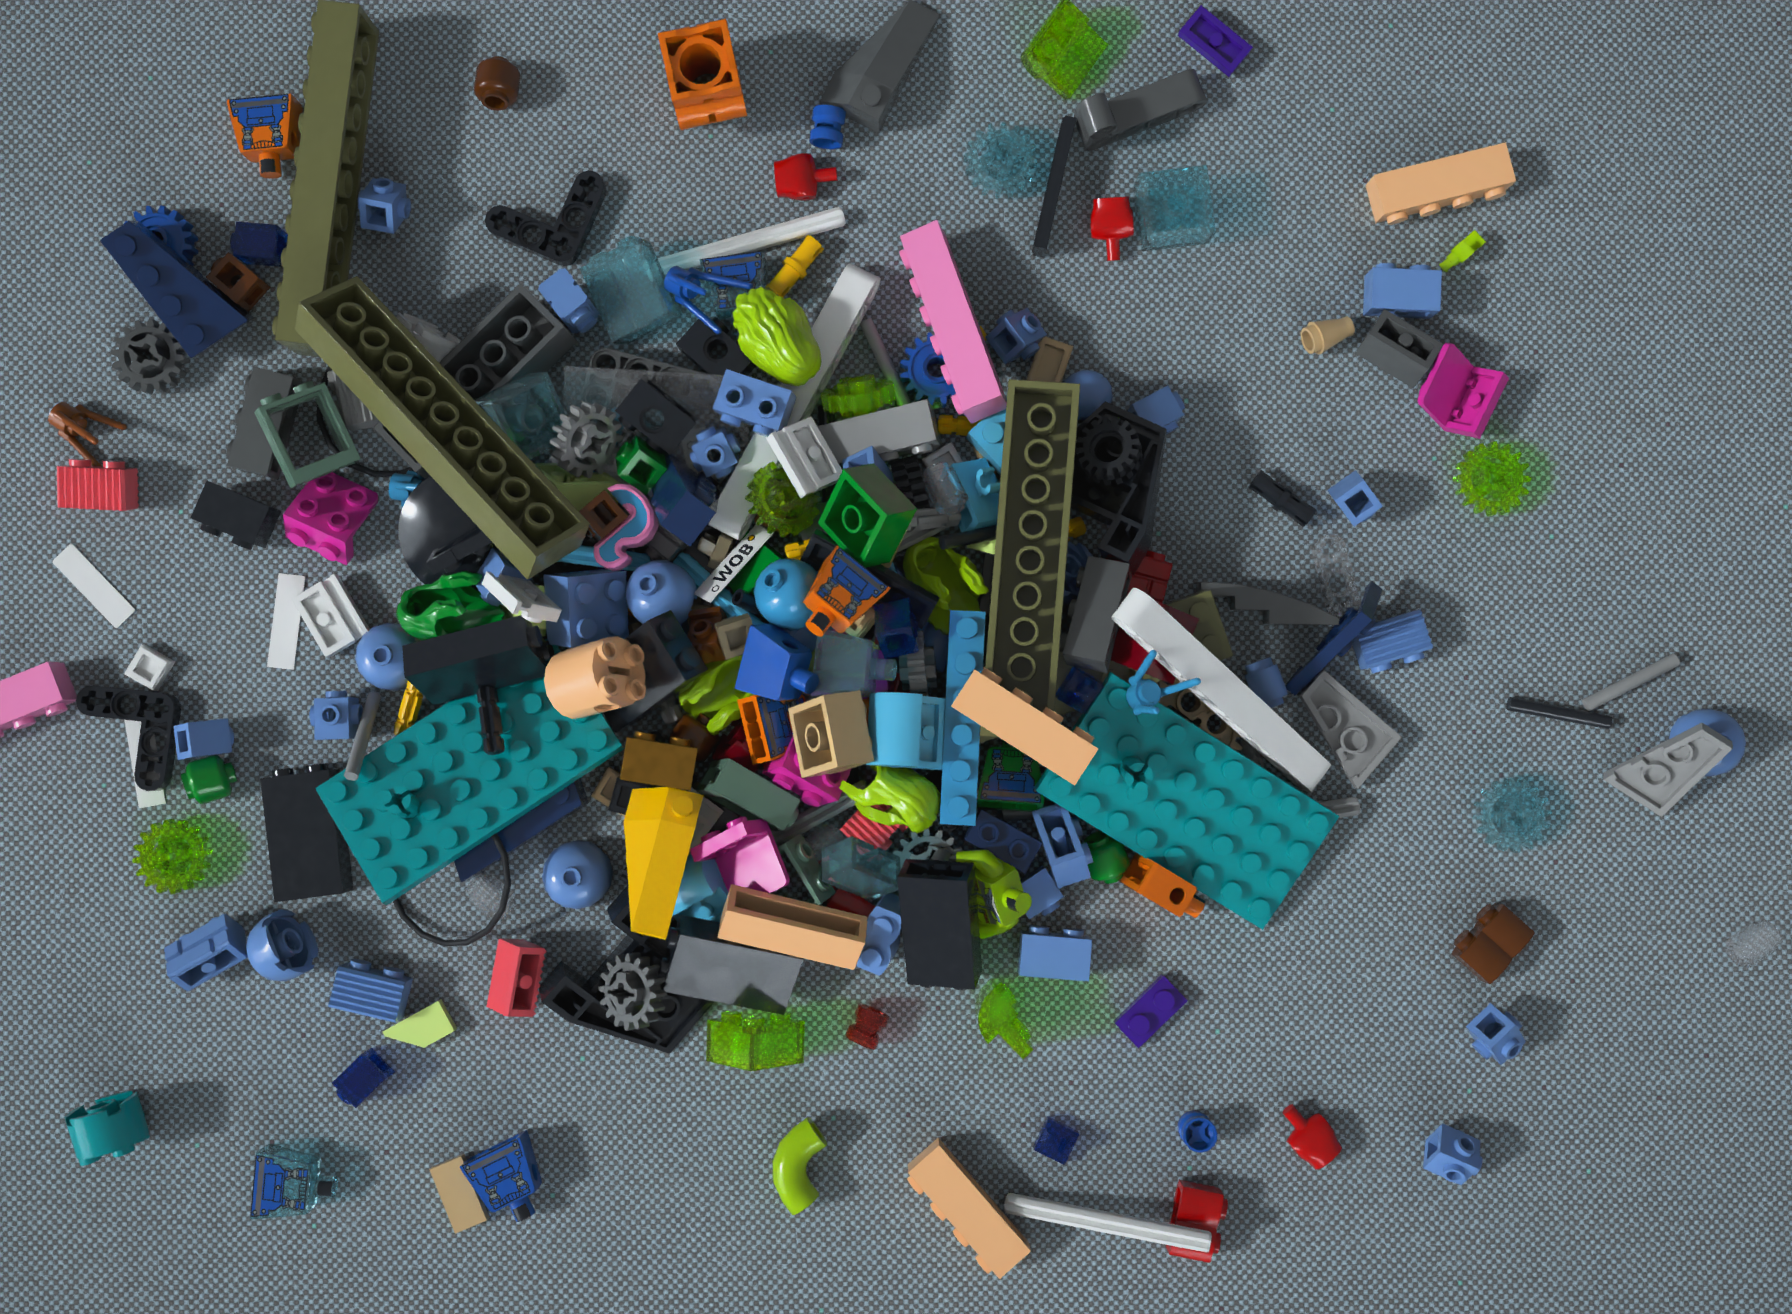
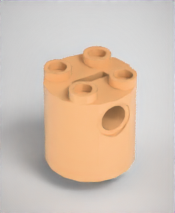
[544,636,646,719]

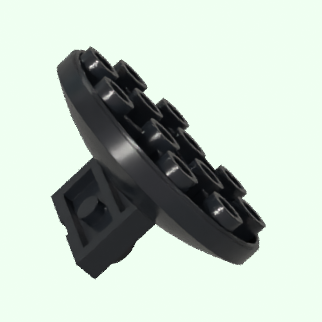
[398,476,497,591]

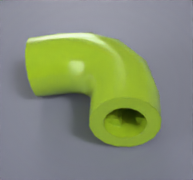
[772,1117,827,1215]

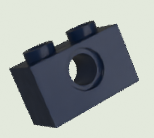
[963,808,1042,874]

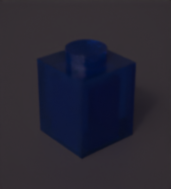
[230,222,288,267]
[874,598,919,659]
[332,1048,395,1108]

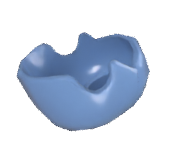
[1061,370,1113,421]

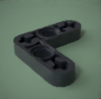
[485,171,607,266]
[76,685,181,791]

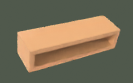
[1365,142,1516,225]
[951,667,1098,786]
[717,884,868,970]
[907,1137,1031,1279]

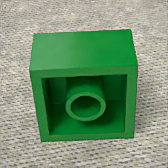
[818,463,917,568]

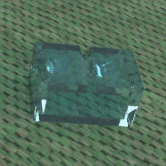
[822,836,901,901]

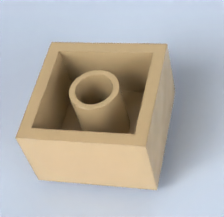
[788,690,874,778]

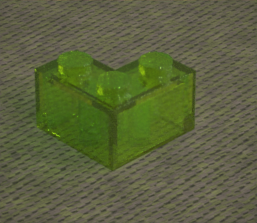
[706,1011,805,1071]

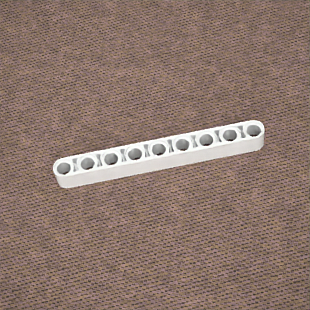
[708,263,881,541]
[1111,587,1331,793]

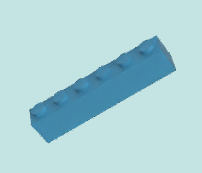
[940,610,986,826]

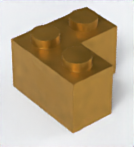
[620,731,697,791]

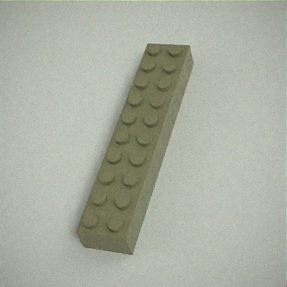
[272,0,379,357]
[295,276,590,580]
[980,379,1080,737]

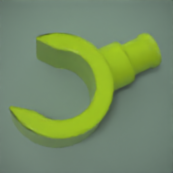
[1439,230,1486,273]

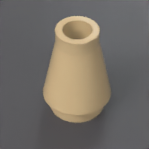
[1301,316,1355,354]

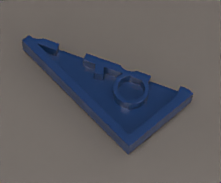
[1285,581,1383,695]

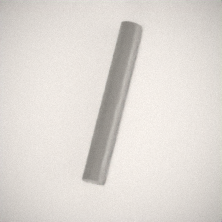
[860,318,911,406]
[1582,653,1680,711]
[344,692,381,781]

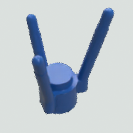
[664,266,753,334]

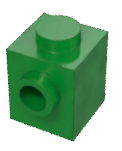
[615,435,667,495]

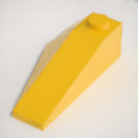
[623,787,704,940]

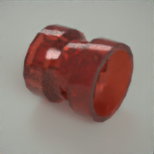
[845,1003,890,1050]

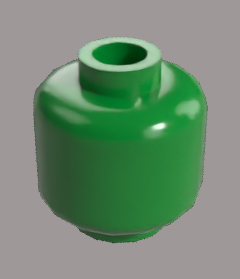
[181,755,238,804]
[1084,831,1130,884]

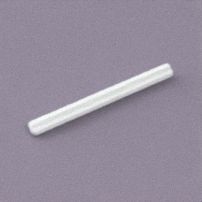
[650,207,846,279]
[1004,1193,1212,1252]

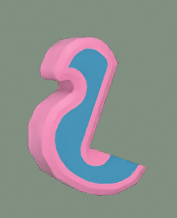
[594,483,658,571]

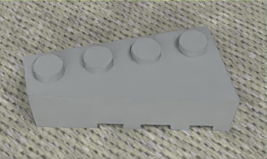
[817,399,943,469]

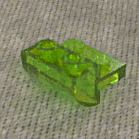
[1020,0,1109,100]
[975,979,1033,1059]

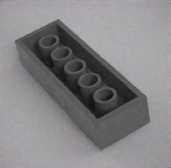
[373,283,578,479]

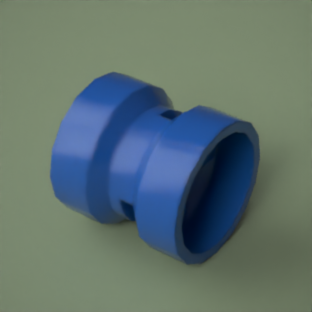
[809,105,846,150]
[1177,1110,1217,1153]

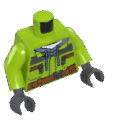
[930,848,1032,939]

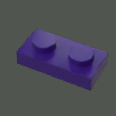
[1178,5,1253,77]
[1113,974,1188,1048]

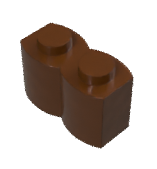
[1451,903,1535,984]

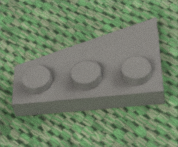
[1299,670,1402,789]
[1603,723,1733,817]

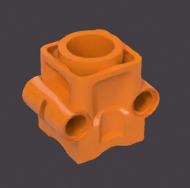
[658,18,747,130]

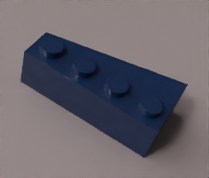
[100,221,254,358]
[648,451,720,546]
[454,778,589,883]

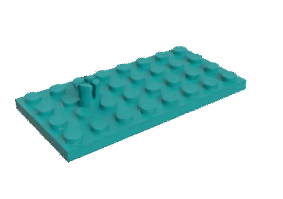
[315,638,625,905]
[1034,671,1340,930]

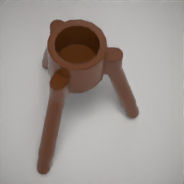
[48,402,127,466]

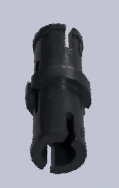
[1248,470,1317,527]

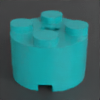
[64,1091,150,1166]

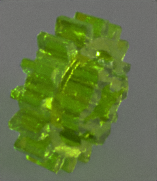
[820,374,896,418]
[1453,441,1532,517]
[745,461,821,537]
[132,819,213,894]

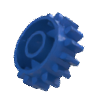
[124,205,199,266]
[900,332,956,408]

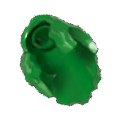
[396,571,505,640]

